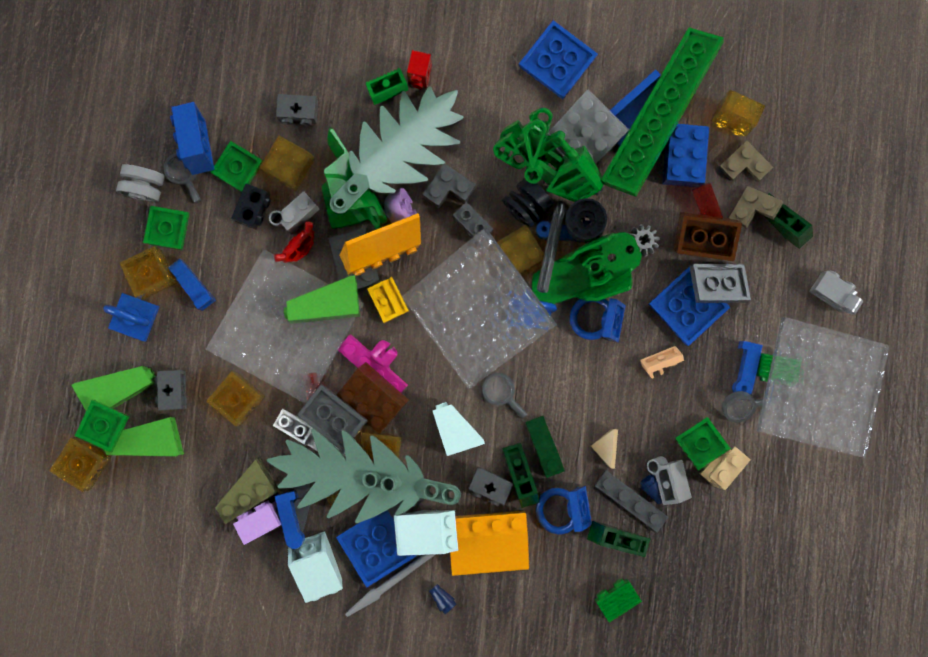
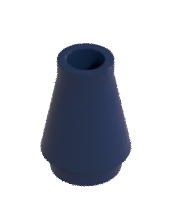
[640,474,662,504]
[429,584,457,614]

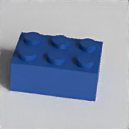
[170,102,215,175]
[662,124,709,188]

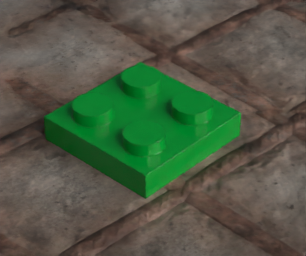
[210,141,264,192]
[143,206,190,250]
[75,400,129,452]
[675,417,731,471]

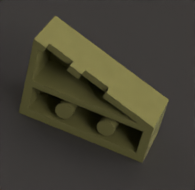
[215,458,280,524]

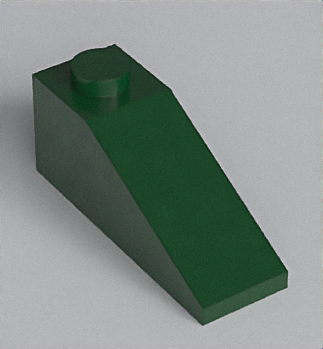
[763,193,813,249]
[525,416,565,478]
[502,443,540,508]
[587,521,651,557]

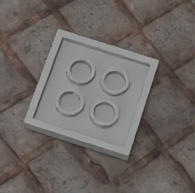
[549,90,629,164]

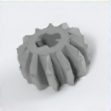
[629,224,660,257]

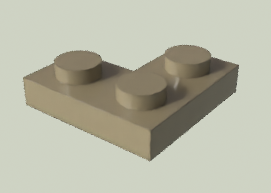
[718,141,773,182]
[729,186,783,228]

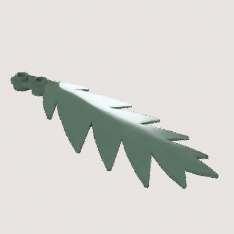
[330,87,464,214]
[267,429,461,523]

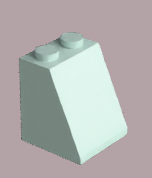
[433,402,485,456]
[394,510,458,556]
[288,531,343,603]

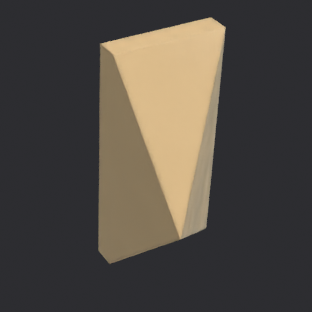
[591,429,618,469]

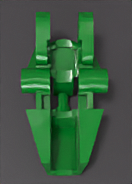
[493,108,604,202]

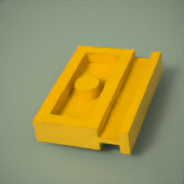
[367,277,409,323]

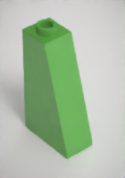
[284,275,360,324]
[71,366,156,411]
[102,417,184,456]

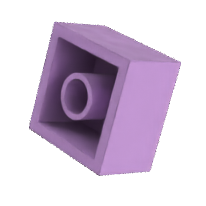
[233,500,281,545]

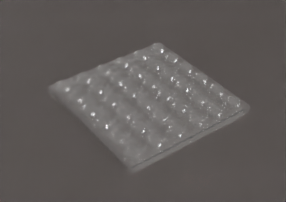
[402,228,557,389]
[206,249,364,403]
[757,317,889,458]

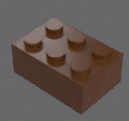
[673,212,742,261]
[337,362,409,434]

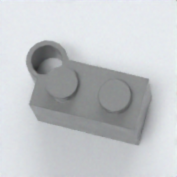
[269,191,320,234]
[809,270,863,315]
[647,456,692,505]

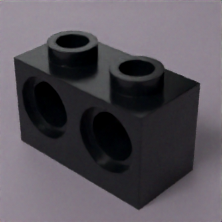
[231,183,271,230]

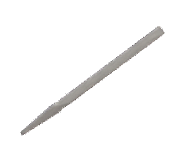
[345,554,436,617]

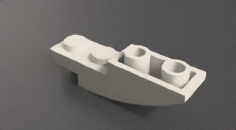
[273,409,345,458]

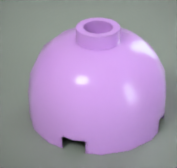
[383,188,417,223]

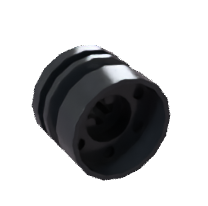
[502,178,554,228]
[566,198,607,243]

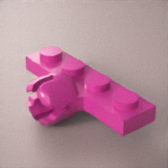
[337,335,408,393]

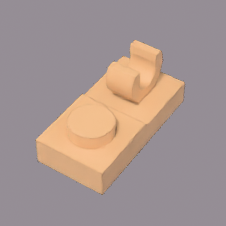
[640,346,684,379]

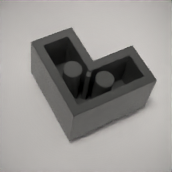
[423,163,476,209]

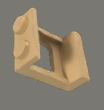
[699,446,751,490]

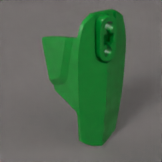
[321,127,387,229]
[532,232,642,304]

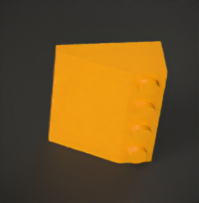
[339,213,421,277]
[450,510,529,576]

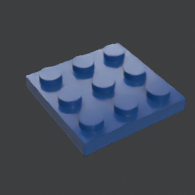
[518,20,598,100]
[648,265,730,346]
[336,510,417,588]

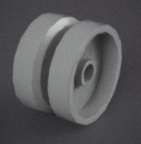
[116,164,164,202]

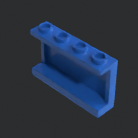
[610,70,661,148]

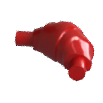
[274,222,315,263]

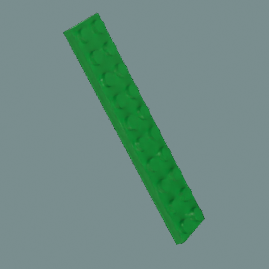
[600,27,724,197]

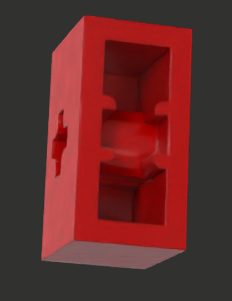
[407,50,432,89]

